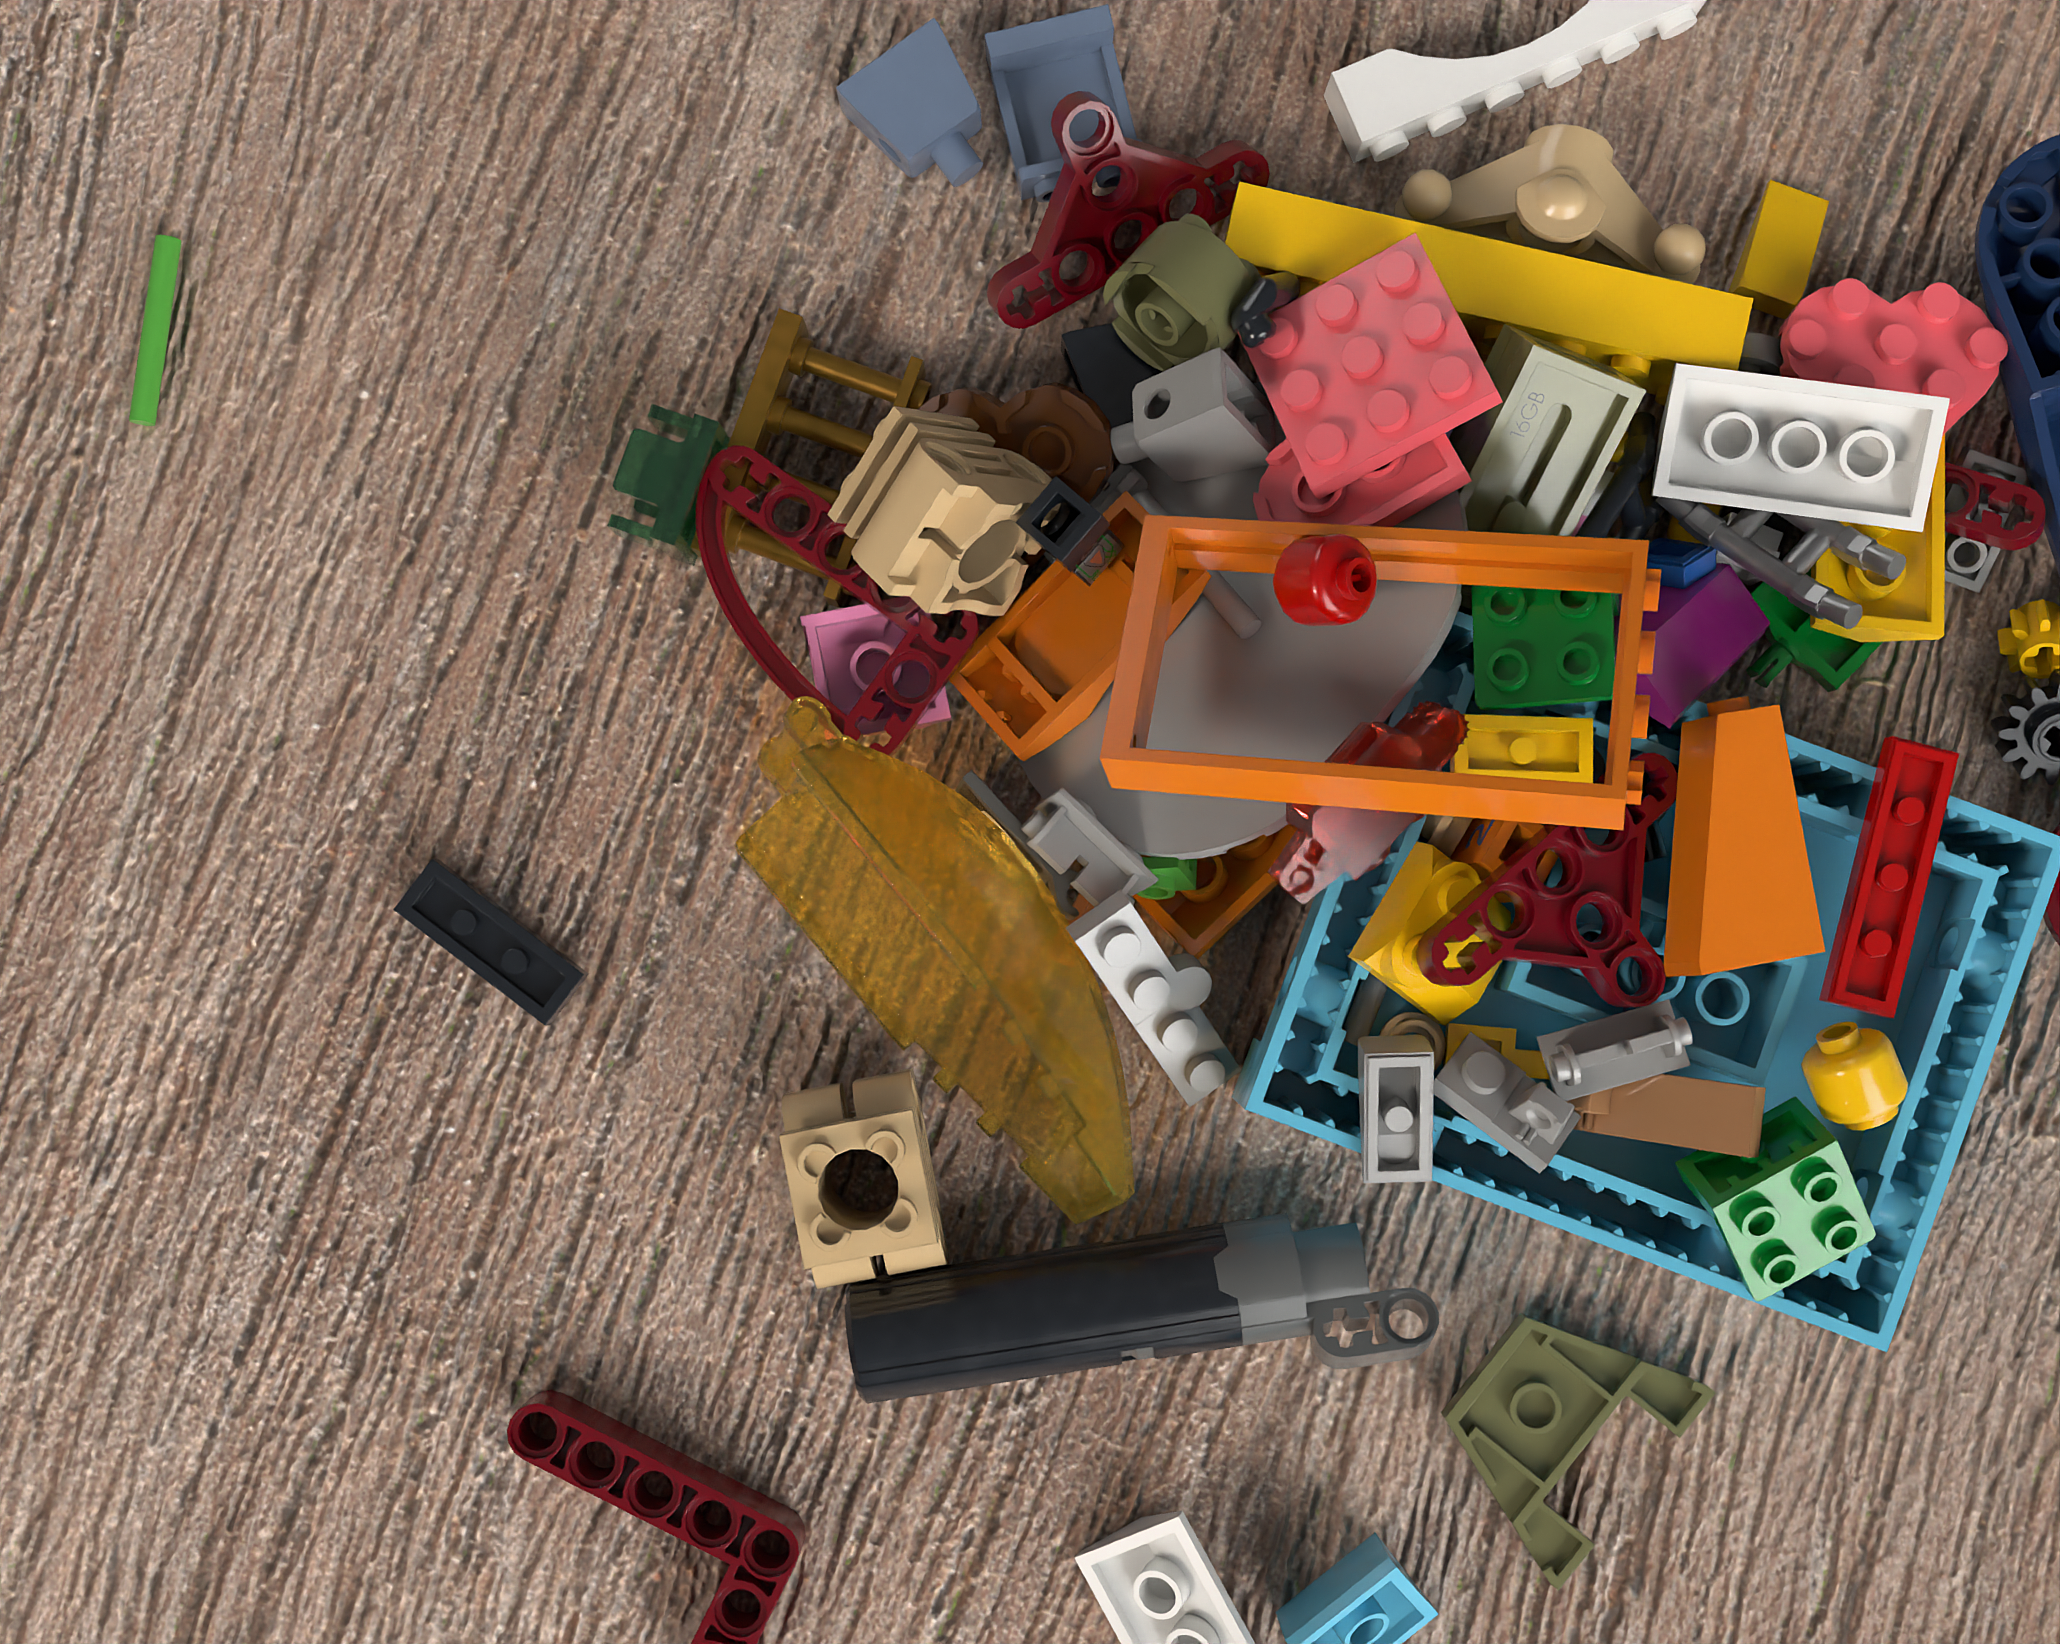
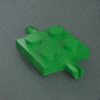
[1746,533,1883,692]

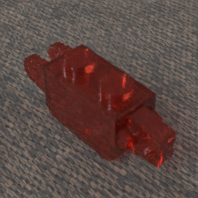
[1267,700,1470,905]

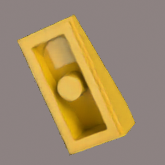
[1728,180,1829,319]

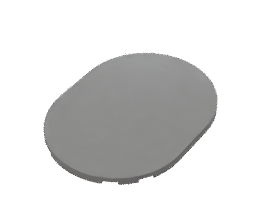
[1018,382,1468,860]

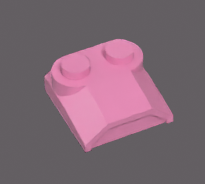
[800,596,952,744]

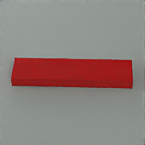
[1819,736,1960,1019]

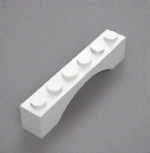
[1324,0,1707,163]

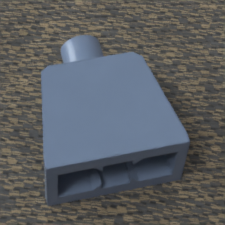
[836,18,983,187]

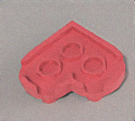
[1778,278,2008,436]
[1253,433,1472,527]

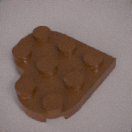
[917,382,1116,583]

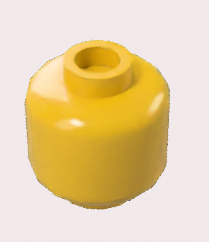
[1801,1022,1908,1130]

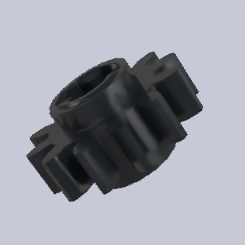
[1991,669,2060,785]

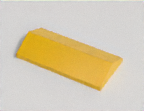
[1810,434,1945,642]

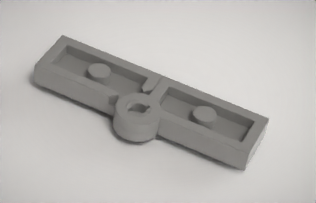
[1066,889,1242,1107]

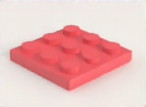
[1238,233,1503,500]

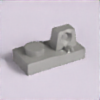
[1433,1031,1581,1174]

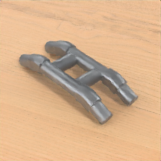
[1656,496,1906,629]

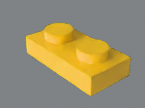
[1450,714,1593,783]

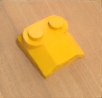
[1348,841,1511,1026]

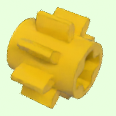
[1997,599,2060,679]

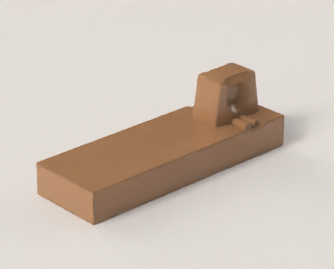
[1566,1073,1766,1157]

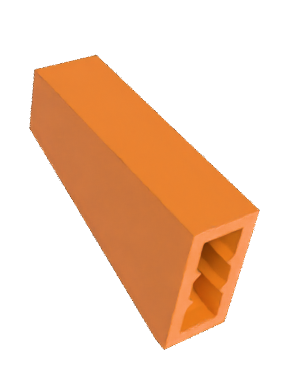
[1663,696,1826,977]

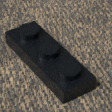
[393,859,589,1026]

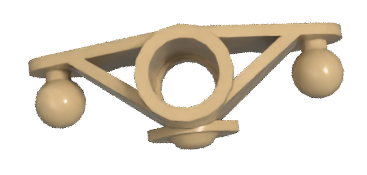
[1394,124,1706,285]

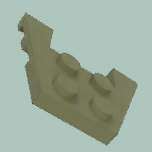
[1441,1313,1716,1591]

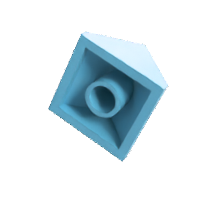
[1275,1533,1438,1644]

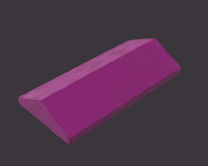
[1614,563,1770,728]

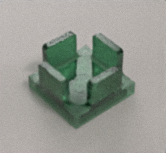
[607,404,730,566]

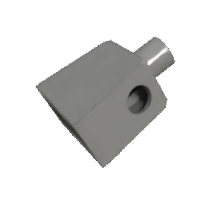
[1110,347,1276,482]

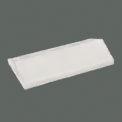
[1651,363,1950,532]
[1075,1511,1255,1644]

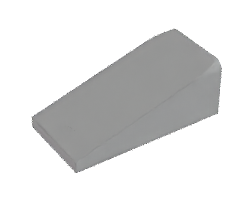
[1358,1035,1434,1183]

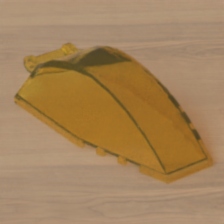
[734,696,1135,1225]

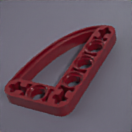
[696,445,979,762]

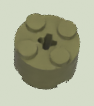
[1103,214,1261,372]

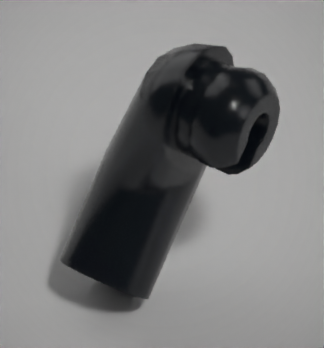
[1231,271,1300,348]

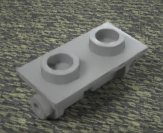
[1021,787,1158,907]
[1536,999,1693,1101]

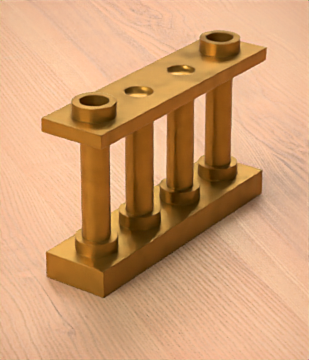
[690,308,932,608]

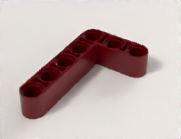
[507,1390,806,1644]

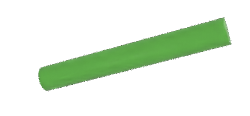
[129,235,182,426]

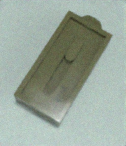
[1449,324,1647,616]

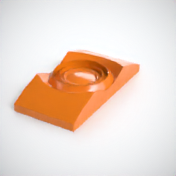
[949,491,1212,761]

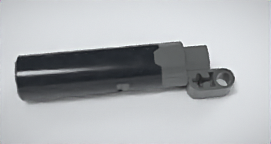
[844,1213,1439,1404]

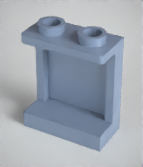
[985,4,1142,203]

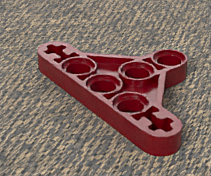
[987,91,1270,329]
[1416,753,1678,1007]

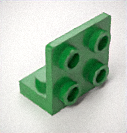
[1471,585,1620,711]
[1675,1096,1876,1301]

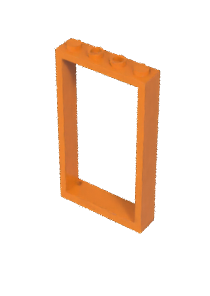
[1100,515,1661,830]

